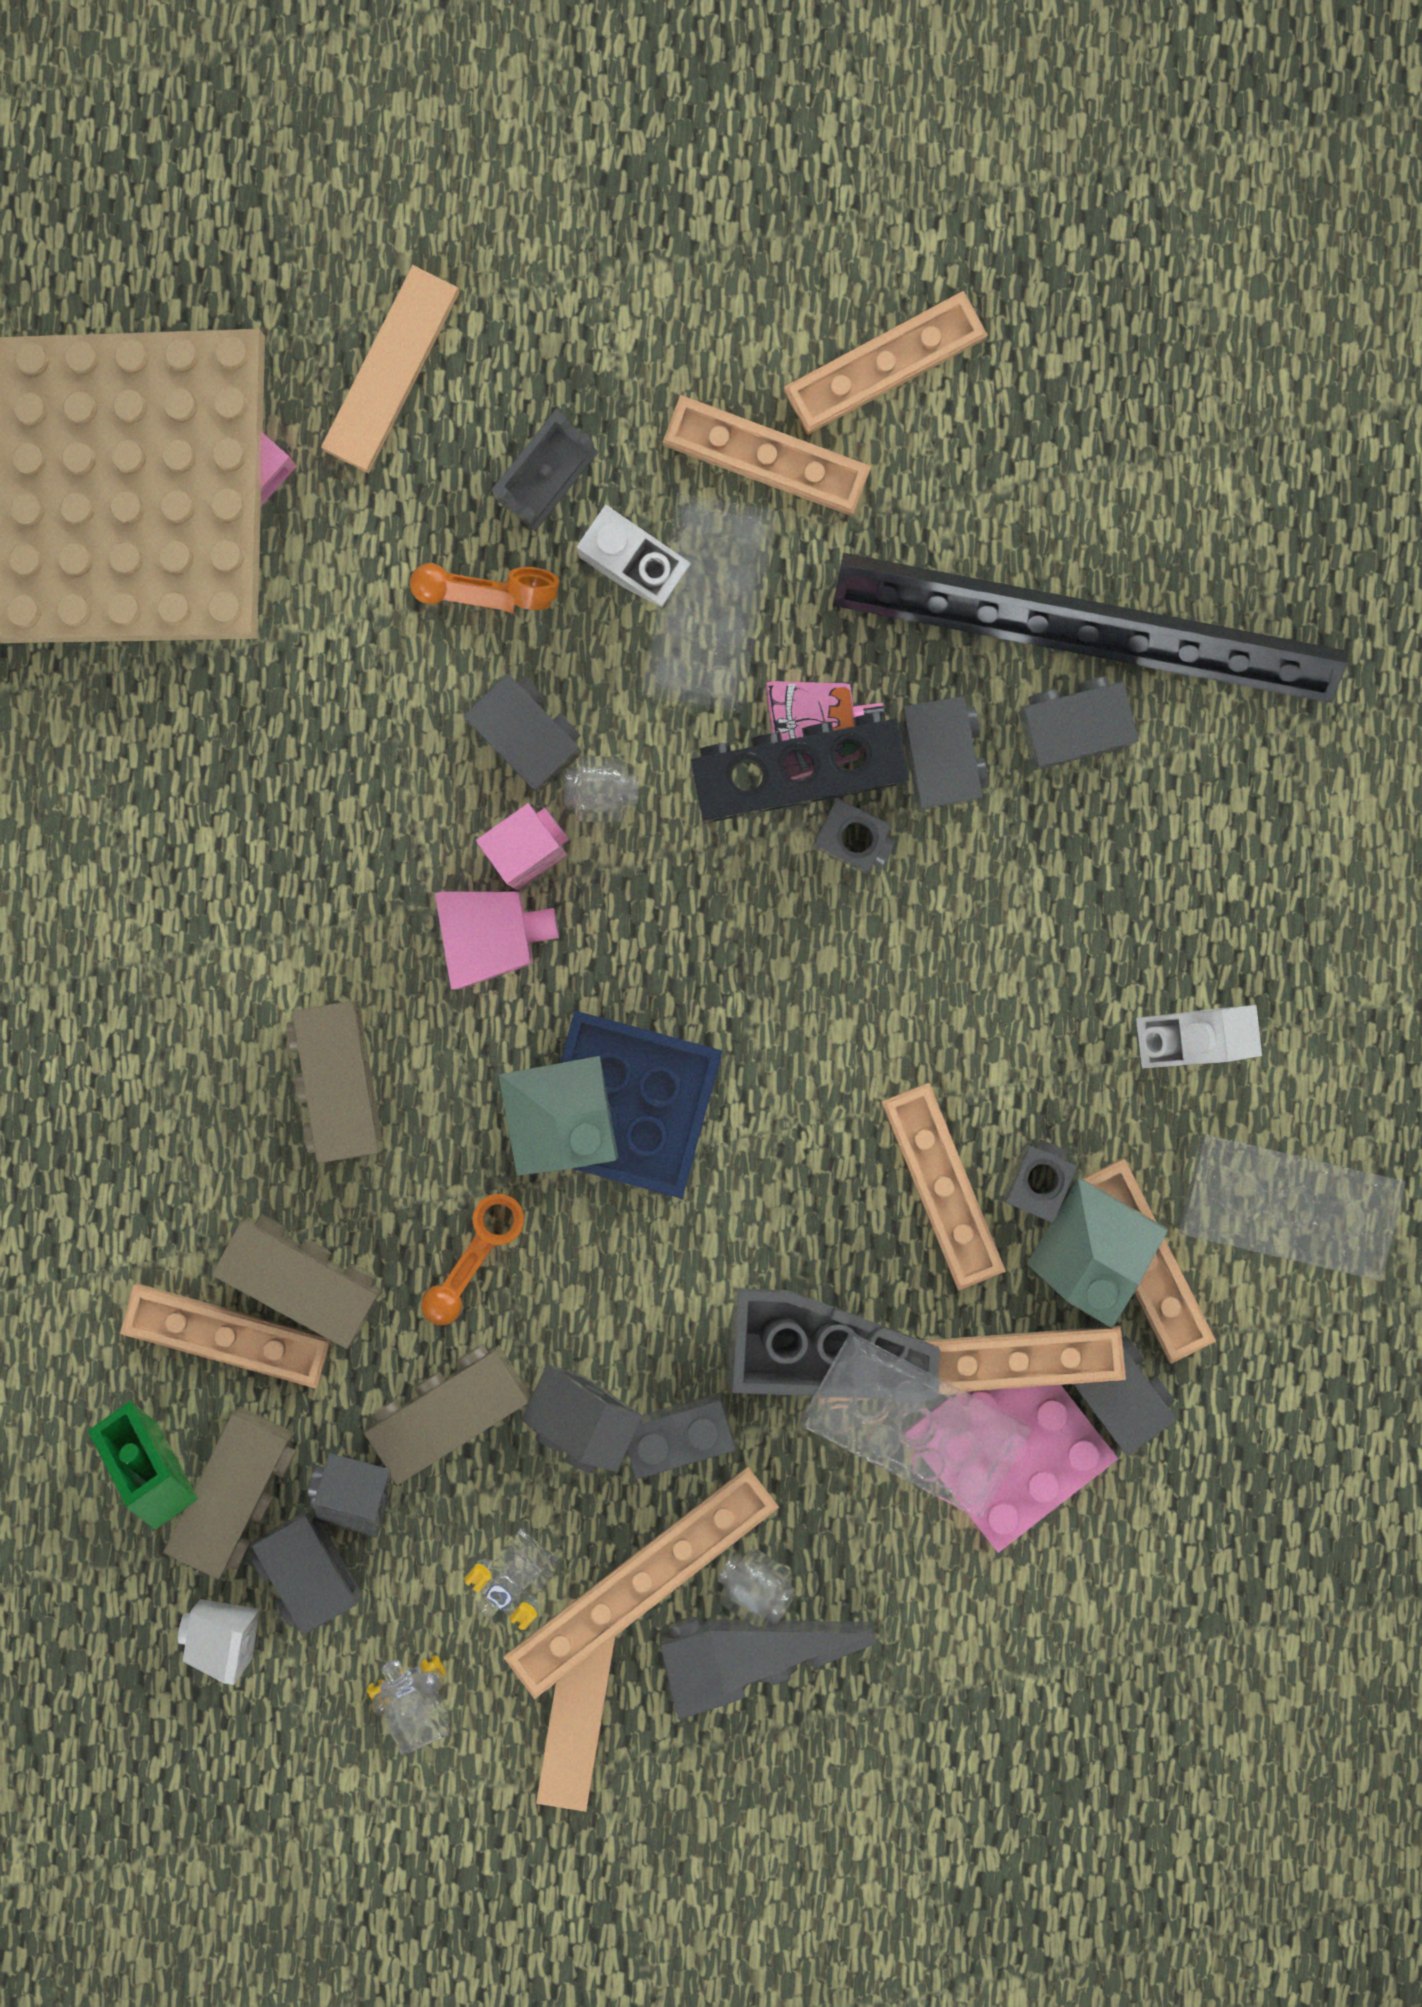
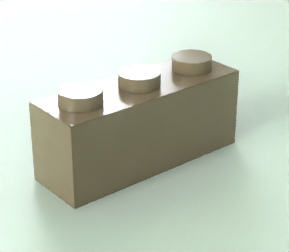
[286,1001,384,1163]
[212,1214,383,1349]
[364,1344,531,1486]
[163,1406,297,1580]

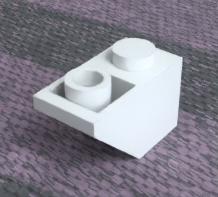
[576,504,691,607]
[1136,1005,1262,1068]

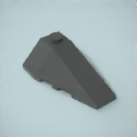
[725,1288,940,1400]
[661,1617,876,1720]

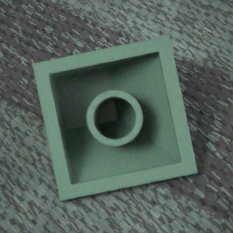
[498,1056,618,1176]
[1027,1177,1168,1328]

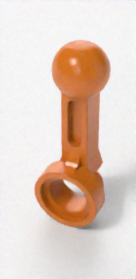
[410,563,559,614]
[421,1194,524,1325]

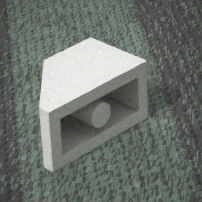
[178,1599,260,1685]

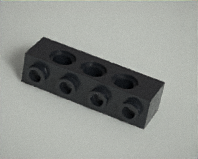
[691,712,909,824]

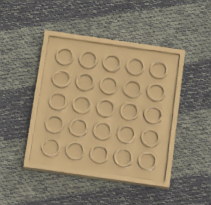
[0,329,265,643]

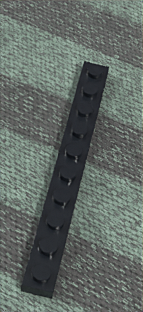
[832,553,1348,703]

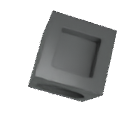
[812,798,895,874]
[1001,1139,1078,1223]

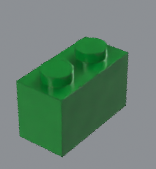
[88,1400,198,1530]

